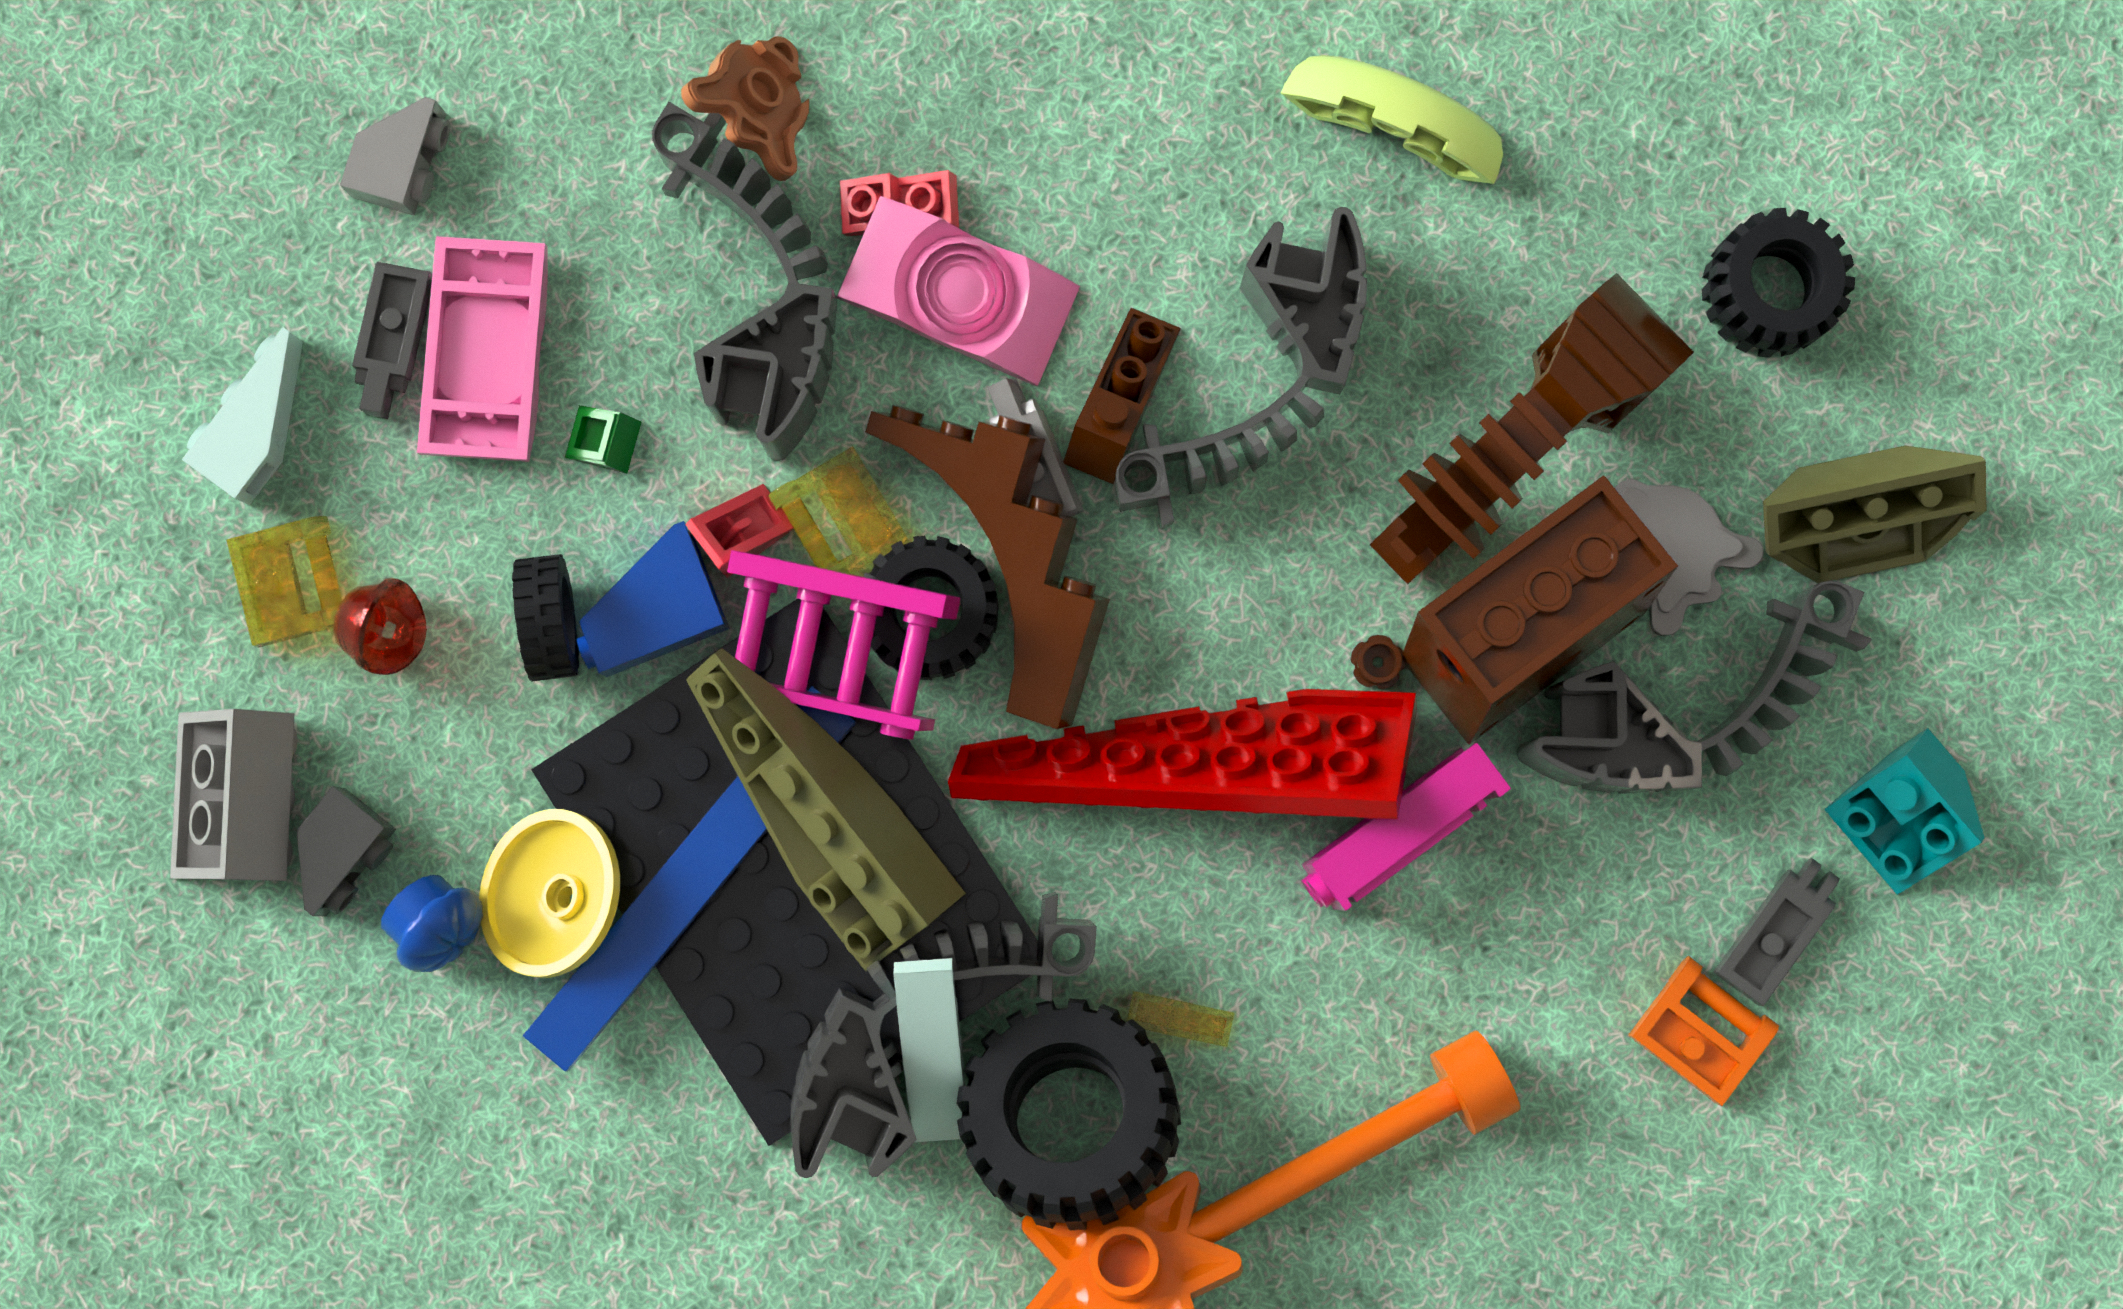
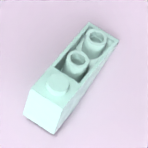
[182,327,303,505]

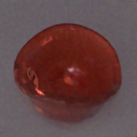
[333,577,427,675]

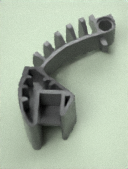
[652,102,837,461]
[1115,207,1367,529]
[1517,580,1872,794]
[791,892,1097,1178]

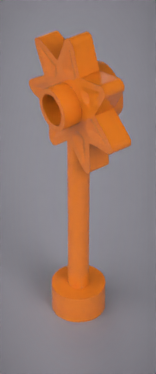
[1022,1030,1520,1309]

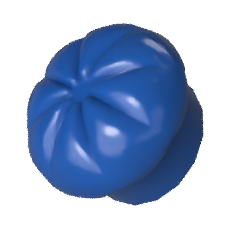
[381,875,483,972]

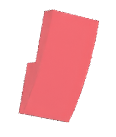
[840,170,959,236]

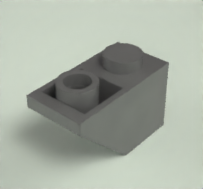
[297,786,396,916]

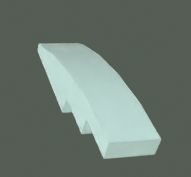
[893,958,966,1142]

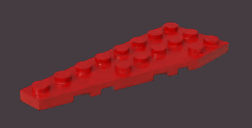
[948,689,1417,819]

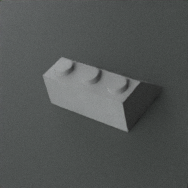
[170,709,298,881]

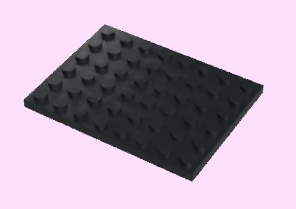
[531,599,1038,1146]

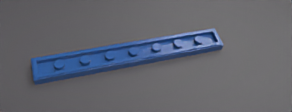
[523,686,856,1072]

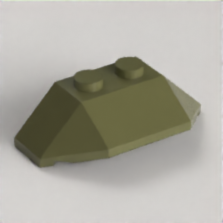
[1763,445,1987,584]

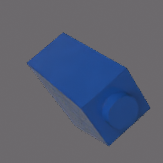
[576,521,730,677]

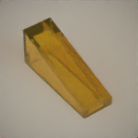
[1125,990,1234,1047]

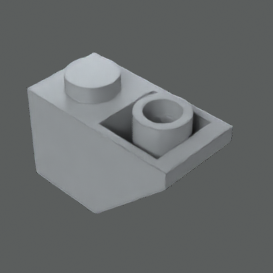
[340,97,450,216]

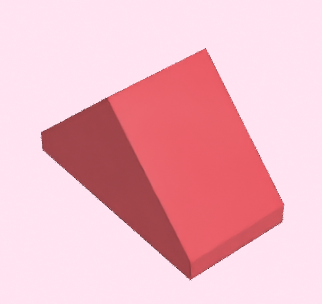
[685,484,795,578]

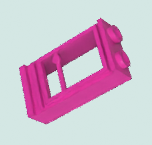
[1301,743,1511,911]

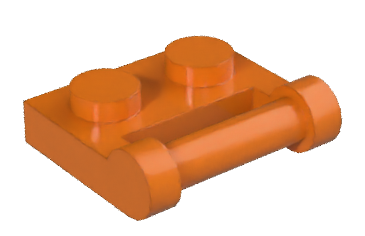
[1628,956,1779,1106]

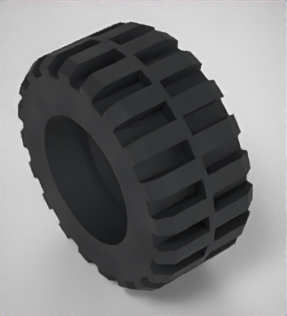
[956,998,1181,1230]

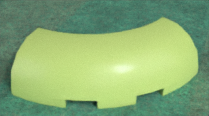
[1281,55,1503,184]

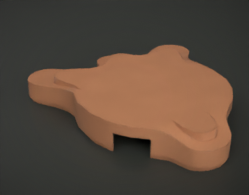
[681,36,809,181]

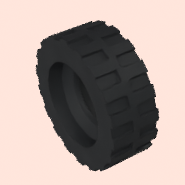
[512,554,579,682]

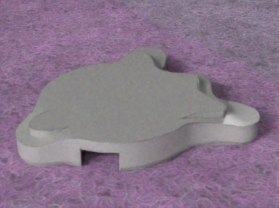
[1614,479,1764,636]

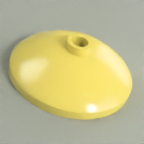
[479,809,620,978]

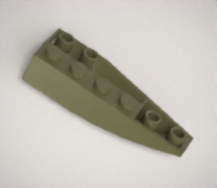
[686,648,966,971]

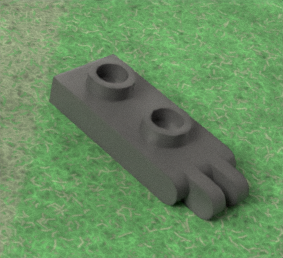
[1713,858,1840,1006]

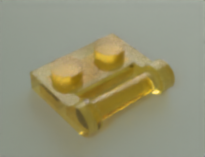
[768,446,909,575]
[226,516,354,648]

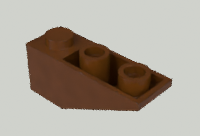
[1063,307,1181,484]

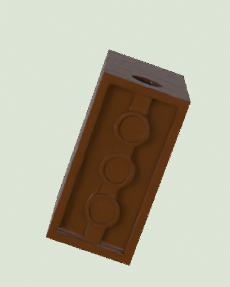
[1402,475,1678,745]

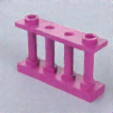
[727,550,961,740]

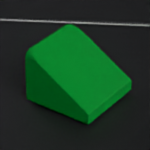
[565,405,642,474]

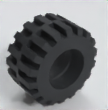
[1701,208,1855,357]
[864,535,999,680]

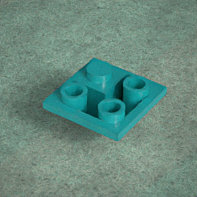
[1824,728,1985,895]

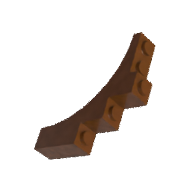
[865,405,1110,729]

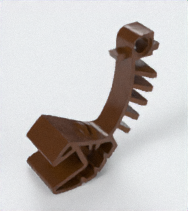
[1370,273,1694,585]

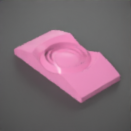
[836,196,1080,386]
[417,236,548,462]

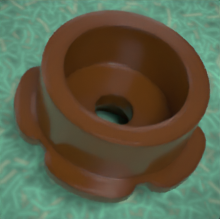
[1351,635,1405,689]

